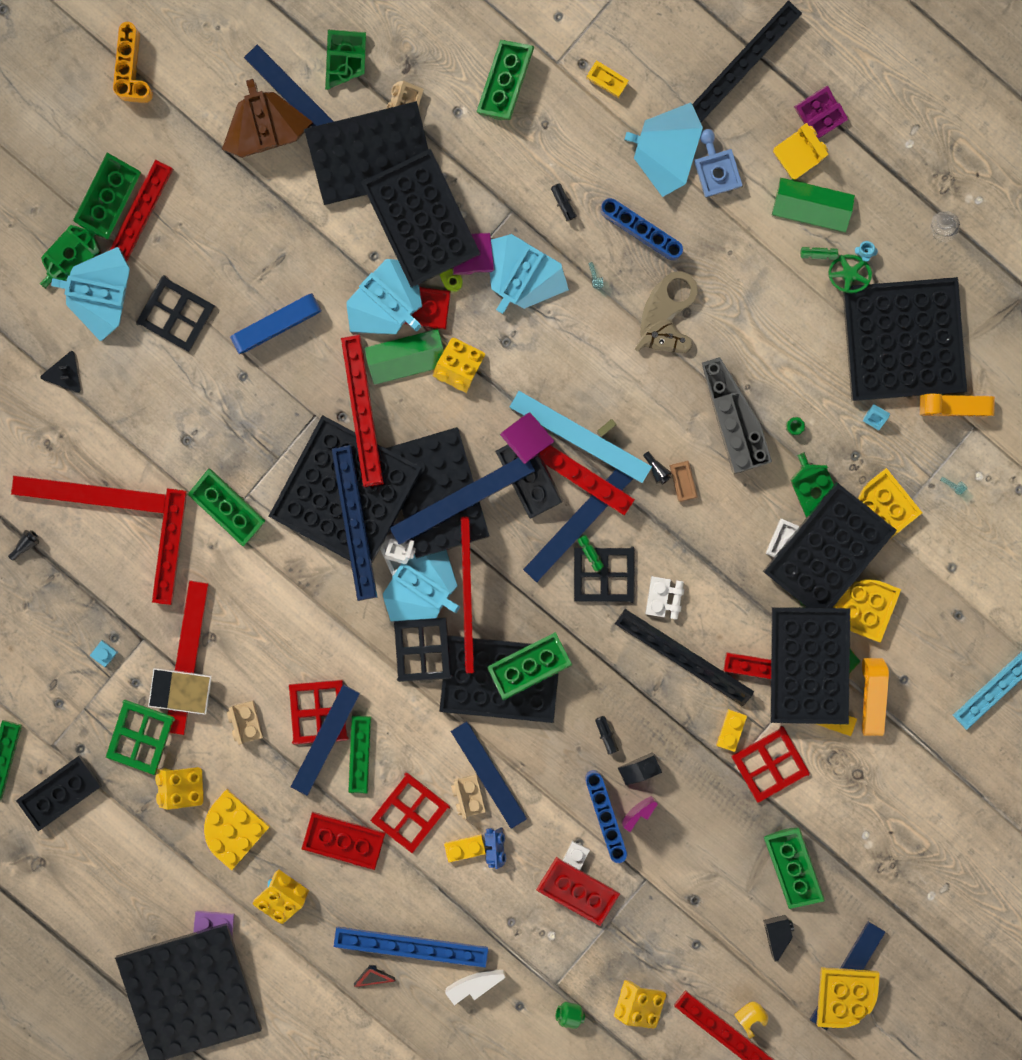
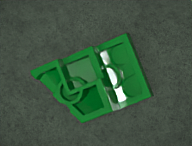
[325,29,366,90]

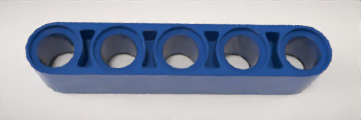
[601,198,683,261]
[230,293,322,355]
[585,770,627,863]

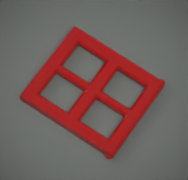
[289,680,349,745]
[731,726,810,803]
[370,772,450,853]

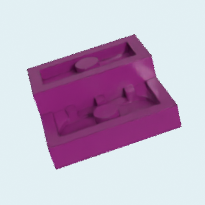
[794,86,848,139]
[452,233,494,275]
[500,412,554,464]
[621,796,658,832]

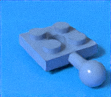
[694,129,743,198]

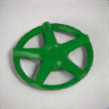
[828,254,872,293]

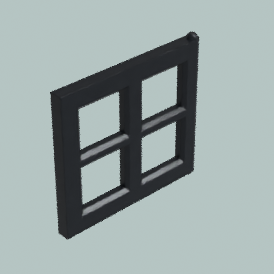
[136,275,215,352]
[574,546,635,604]
[394,618,452,682]

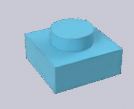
[863,404,890,430]
[90,640,118,667]

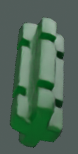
[800,247,838,260]
[578,535,603,571]

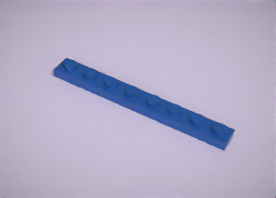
[333,927,488,968]

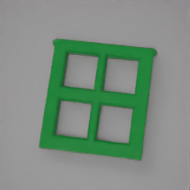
[105,700,175,775]

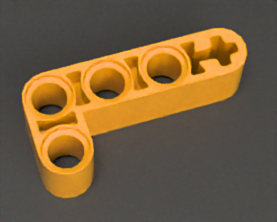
[113,22,153,103]
[920,394,995,416]
[862,658,889,736]

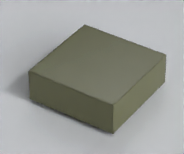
[597,419,617,437]

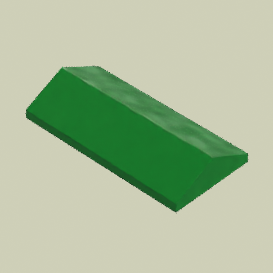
[476,40,534,120]
[72,152,141,240]
[771,178,855,233]
[364,329,444,385]
[187,468,266,547]
[487,632,572,700]
[764,828,825,909]

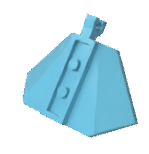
[624,102,703,197]
[490,234,569,314]
[51,247,130,341]
[346,259,422,335]
[383,550,460,621]

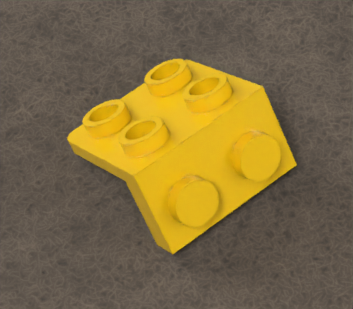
[773,123,829,180]
[433,338,485,393]
[155,767,203,810]
[253,869,309,924]
[614,980,666,1029]

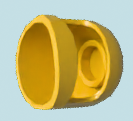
[734,1001,769,1039]

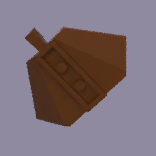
[222,79,313,158]

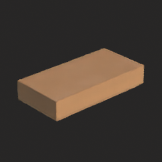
[669,461,698,502]

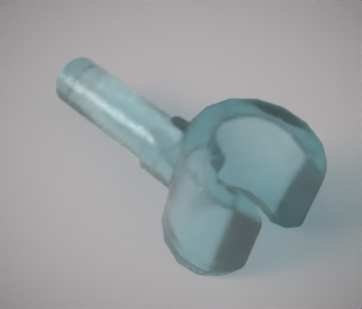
[588,262,603,288]
[940,476,968,494]

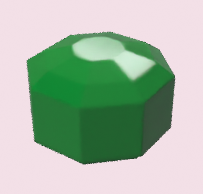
[786,417,805,435]

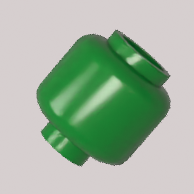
[555,1002,585,1029]

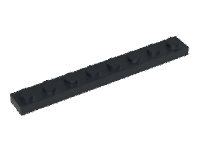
[692,0,802,123]
[614,609,754,706]

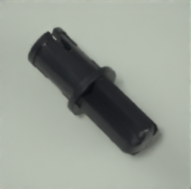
[551,183,577,222]
[595,716,619,755]

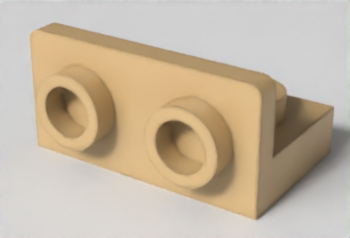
[386,81,424,109]
[227,700,263,745]
[451,774,486,819]

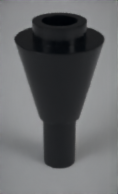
[643,451,672,485]
[8,530,39,561]

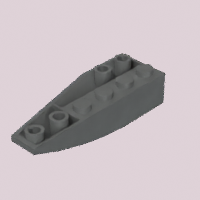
[702,357,772,474]

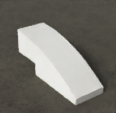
[445,970,506,1005]

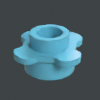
[855,241,878,262]

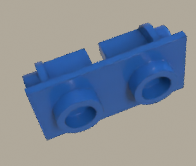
[484,827,506,869]

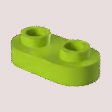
[440,269,463,292]

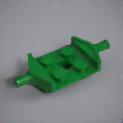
[39,225,101,289]
[790,452,834,518]

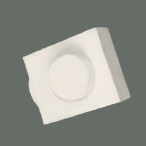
[384,538,416,564]

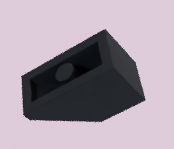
[618,752,662,785]
[763,915,794,962]

